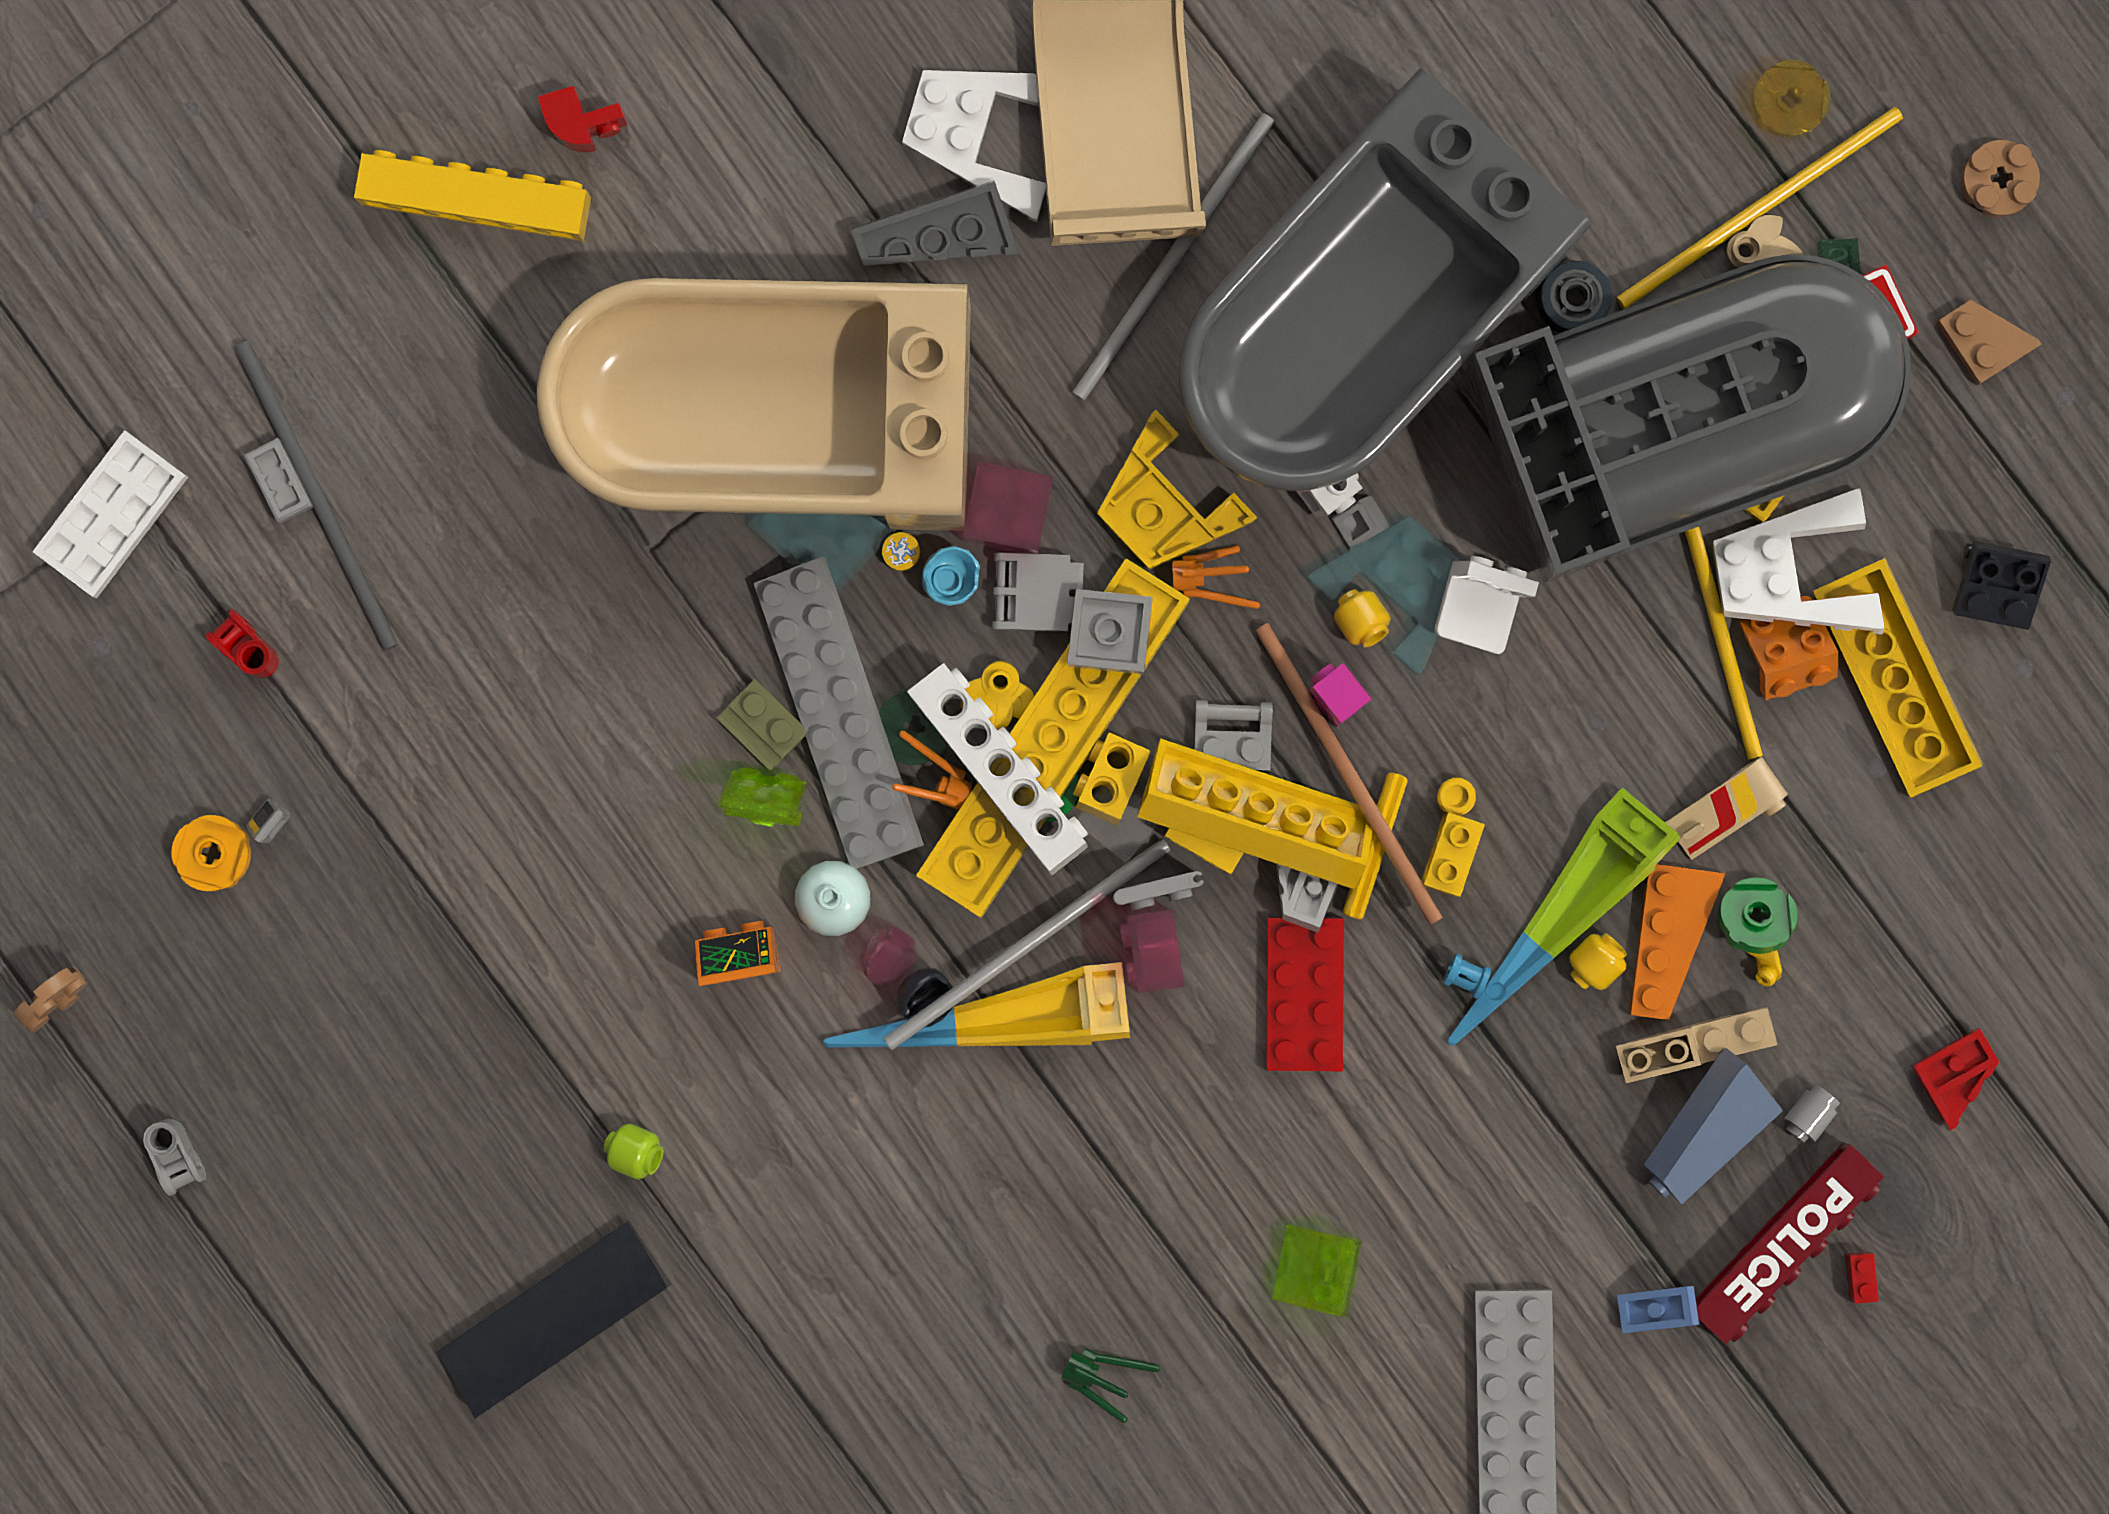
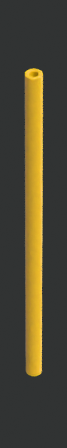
[1616,107,1903,310]
[1685,527,1763,760]

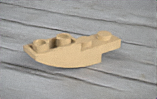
[1616,1007,1778,1083]

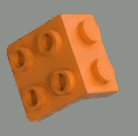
[1740,596,1838,701]

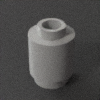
[1784,1084,1840,1143]

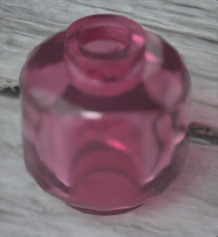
[860,926,917,985]

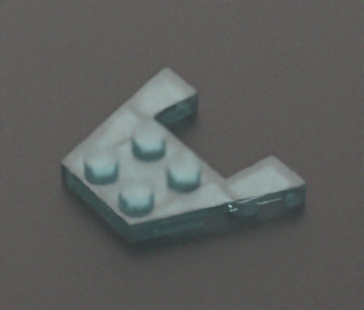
[1307,516,1461,676]

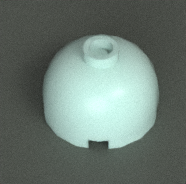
[795,861,871,936]

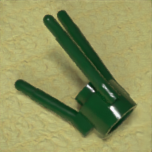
[1061,1348,1160,1423]

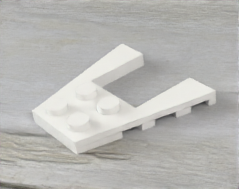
[902,70,1046,222]
[1712,489,1884,635]

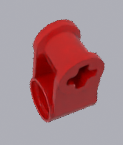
[205,608,279,678]

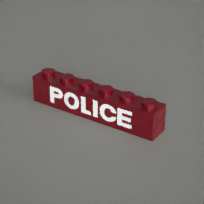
[1695,1142,1884,1344]

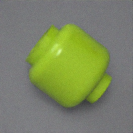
[604,1123,664,1180]

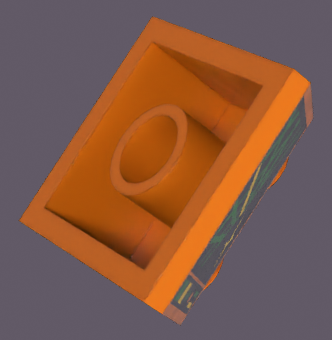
[695,921,781,986]

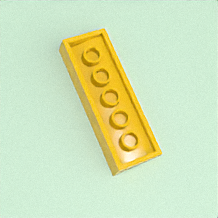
[1813,558,1983,798]
[1137,738,1373,889]

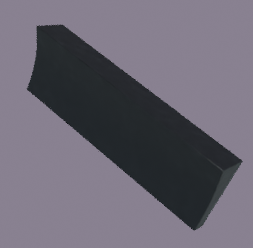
[436,1221,671,1419]

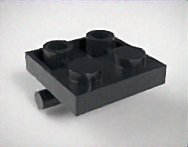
[1952,541,2051,630]

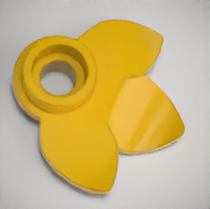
[960,661,1034,731]

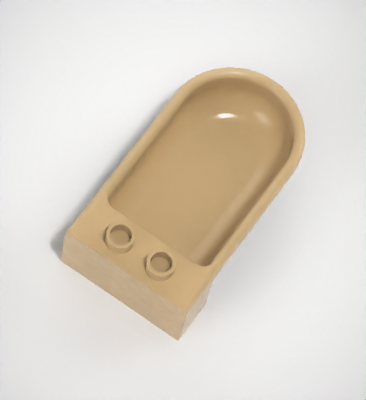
[537,278,971,531]

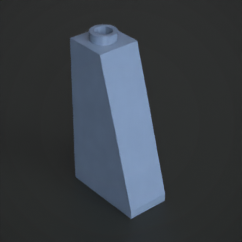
[1644,1048,1783,1204]

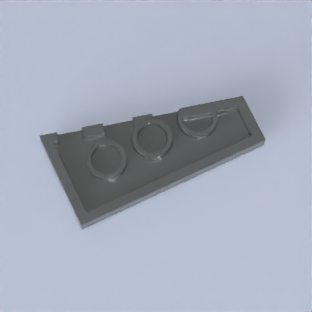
[851,180,1019,266]

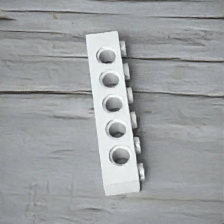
[907,663,1088,876]

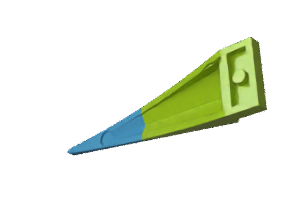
[1448,788,1681,1046]

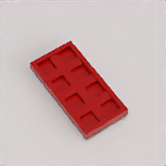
[1266,918,1344,1072]

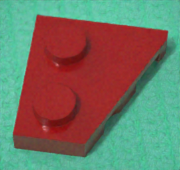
[1910,1028,1999,1131]

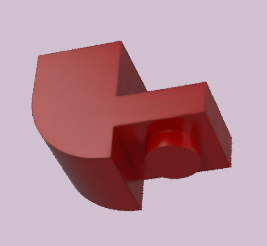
[538,85,628,153]

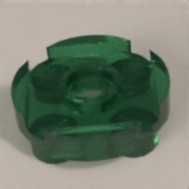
[879,689,950,766]

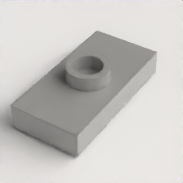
[244,438,314,524]

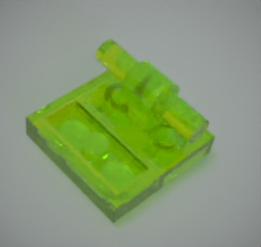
[720,767,807,827]
[1272,1224,1362,1317]

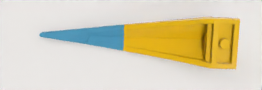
[823,962,1130,1047]

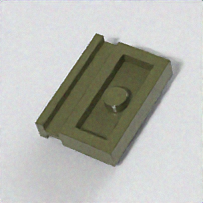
[717,679,806,772]

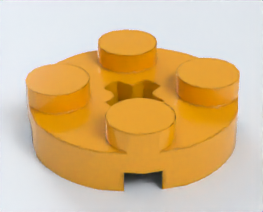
[171,815,251,892]

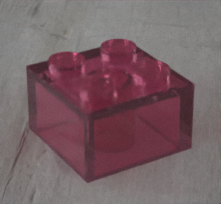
[963,462,1053,554]
[1120,910,1185,993]

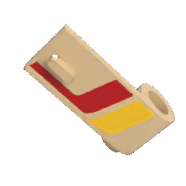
[1665,756,1788,860]

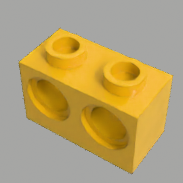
[1073,732,1151,826]
[1421,812,1485,898]

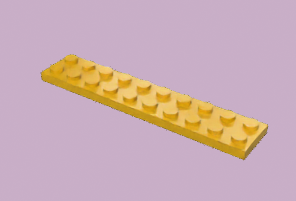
[916,559,1190,918]

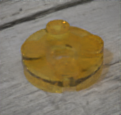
[1752,60,1830,138]

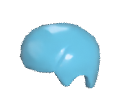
[922,546,980,606]

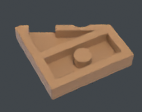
[1936,300,2042,385]

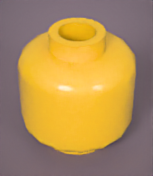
[1334,589,1391,647]
[1569,933,1627,990]

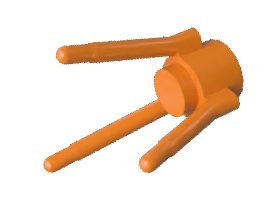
[1173,546,1260,609]
[892,730,972,810]

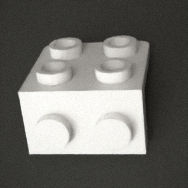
[1434,556,1539,654]

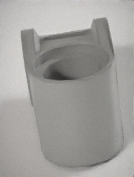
[143,1119,206,1196]

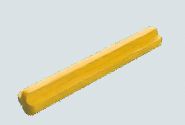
[1343,773,1408,919]

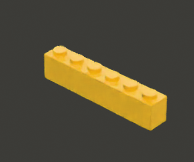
[354,150,591,242]

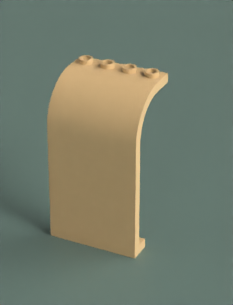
[1031,0,1206,246]

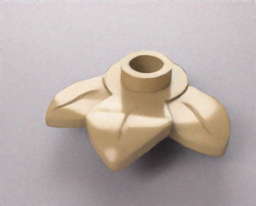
[1726,215,1803,268]

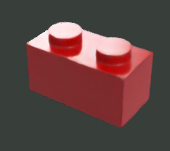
[1845,1252,1879,1304]

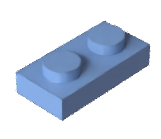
[1617,1286,1699,1333]

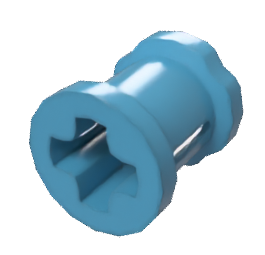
[1443,953,1492,999]

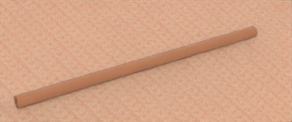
[1255,623,1443,925]

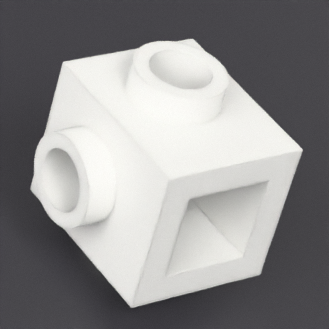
[1297,473,1362,518]

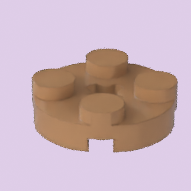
[1960,140,2040,218]
[13,966,87,1033]

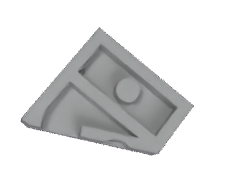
[1275,863,1337,933]

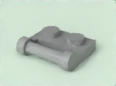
[1194,700,1273,771]

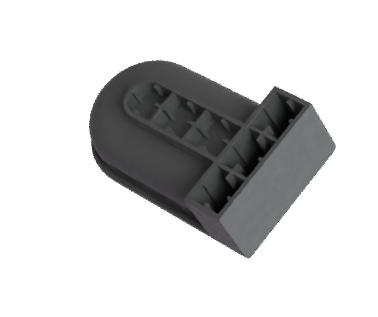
[1179,68,1592,491]
[1466,254,1911,583]

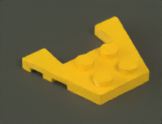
[1097,410,1257,570]

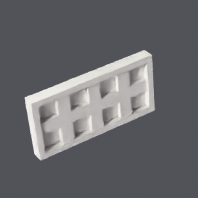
[33,430,188,598]

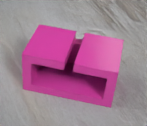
[1309,663,1372,727]

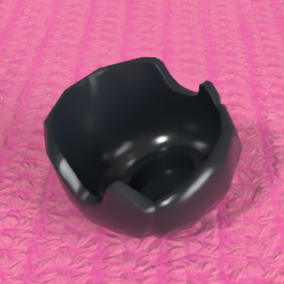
[896,967,953,1028]

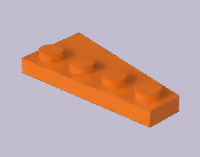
[1629,864,1726,1020]

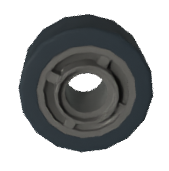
[1537,260,1612,333]

